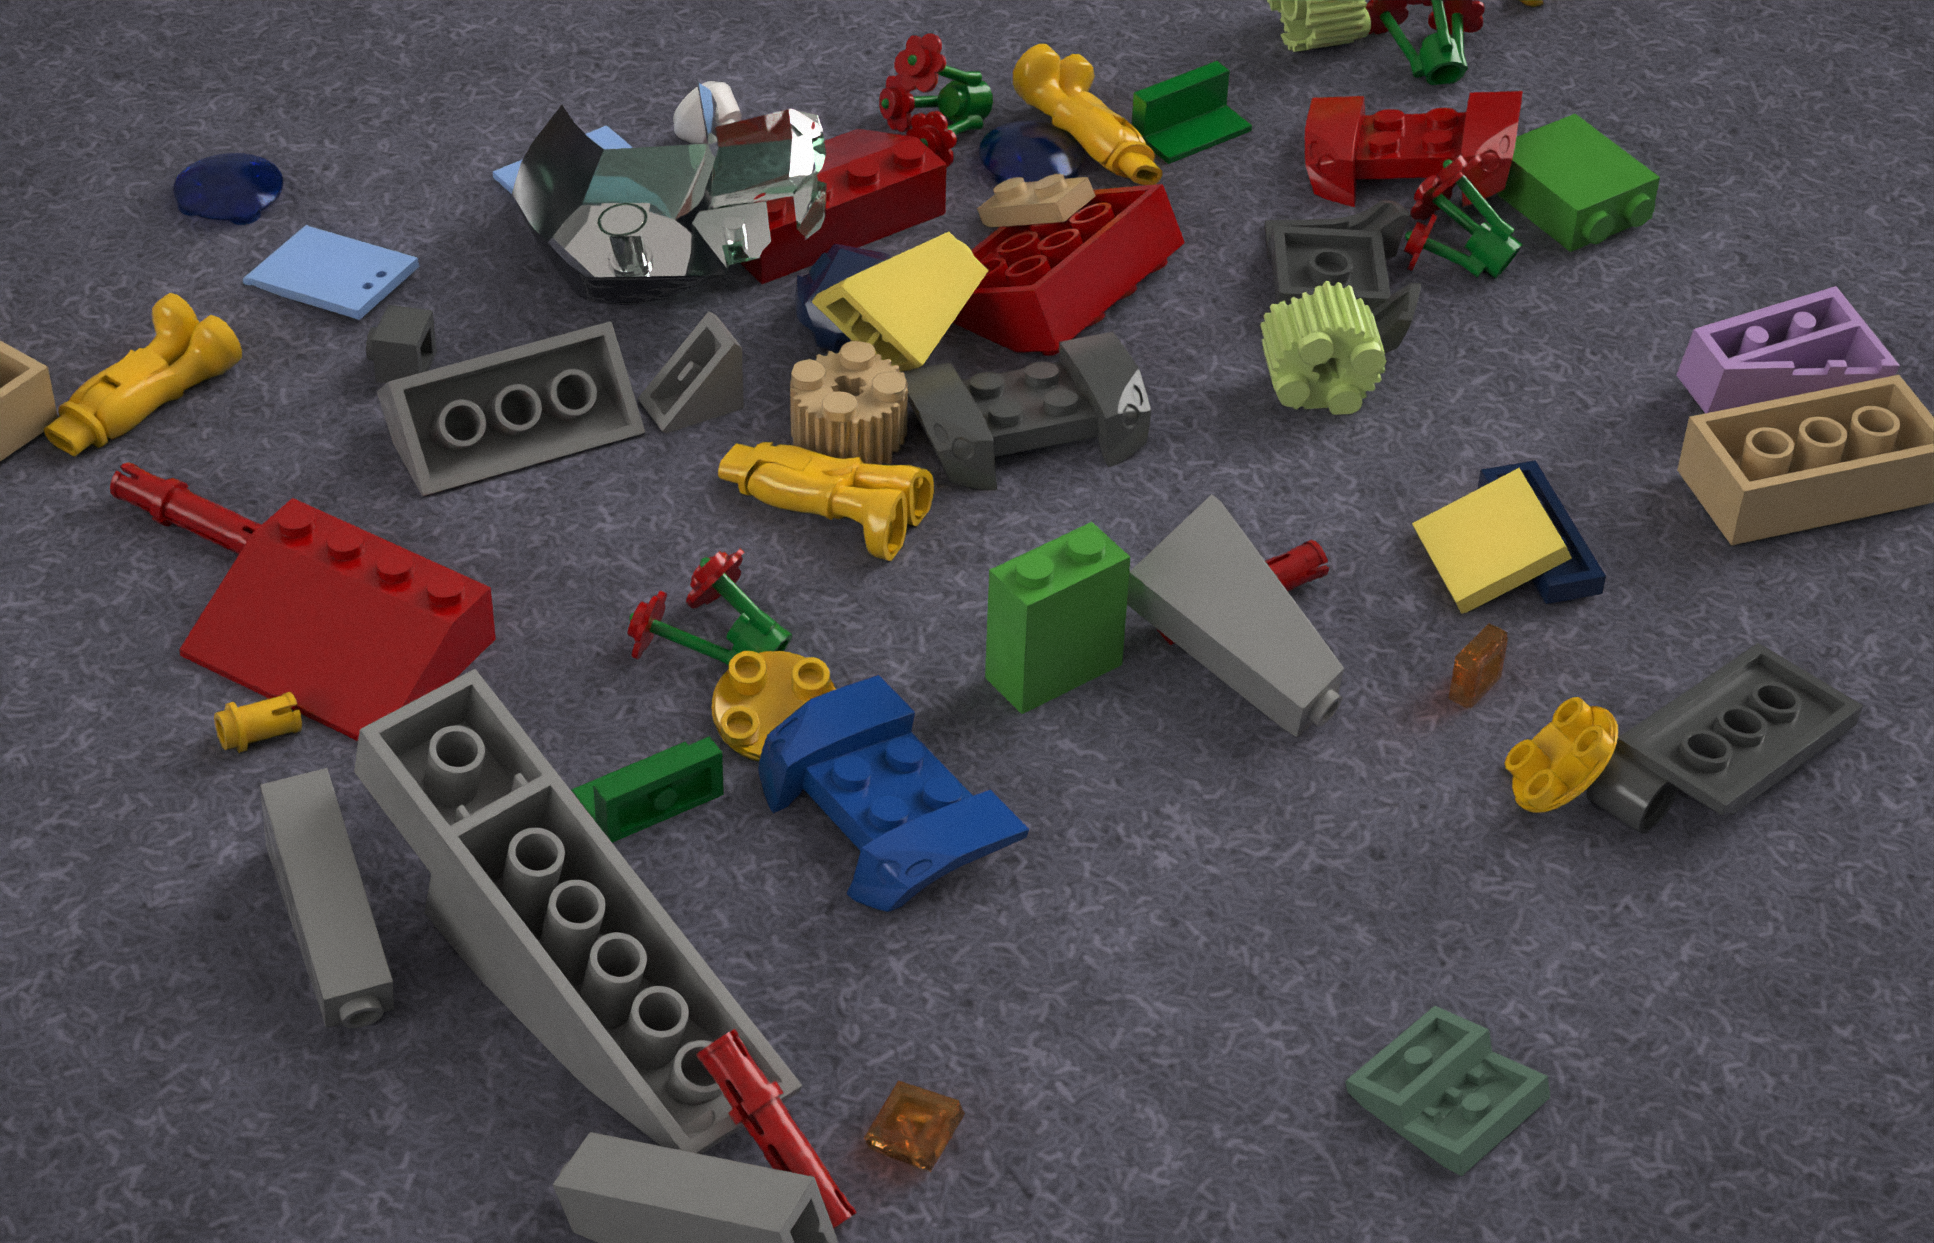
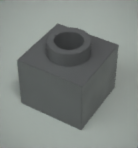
[366,305,437,383]

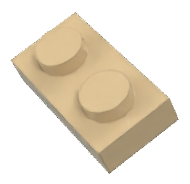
[977,174,1095,227]

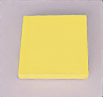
[1412,468,1572,614]

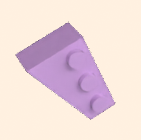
[1676,286,1900,413]

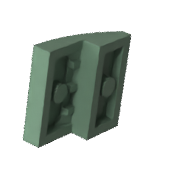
[1345,1006,1550,1176]

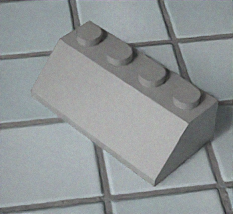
[377,321,646,497]

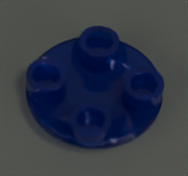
[979,120,1085,184]
[174,153,284,225]

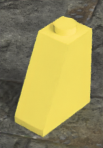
[812,232,988,372]

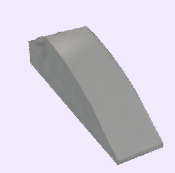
[354,669,802,1154]

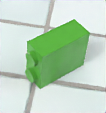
[1496,114,1660,252]
[985,522,1131,714]

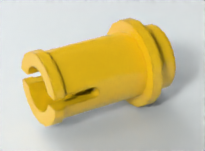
[214,692,302,753]

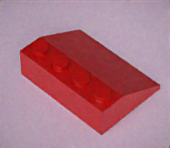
[677,129,947,284]
[953,184,1185,356]
[179,498,496,741]

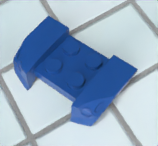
[758,675,1029,912]

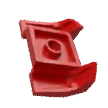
[1305,91,1523,207]

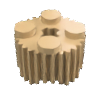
[790,341,908,465]

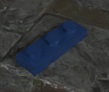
[1478,460,1606,604]

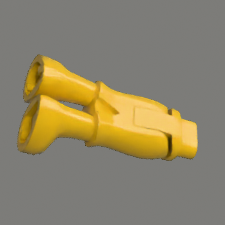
[1013,44,1163,185]
[44,293,242,456]
[718,442,934,561]

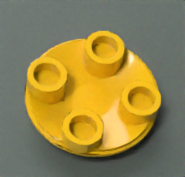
[711,651,836,762]
[1504,697,1618,813]

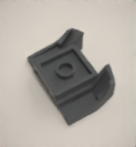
[1264,200,1422,353]
[901,332,1151,490]

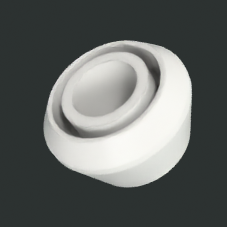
[673,81,742,150]

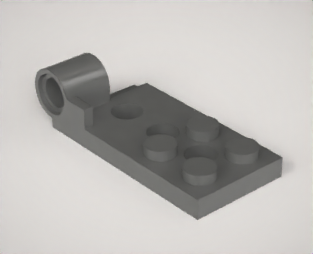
[1586,643,1863,834]

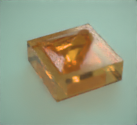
[1448,623,1508,708]
[864,1080,965,1172]

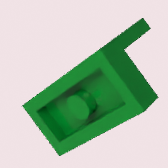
[1131,61,1252,164]
[571,736,724,843]

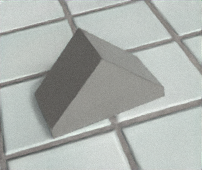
[638,311,744,433]

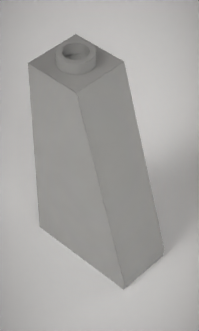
[1127,494,1344,737]
[260,768,394,1028]
[553,1132,839,1243]

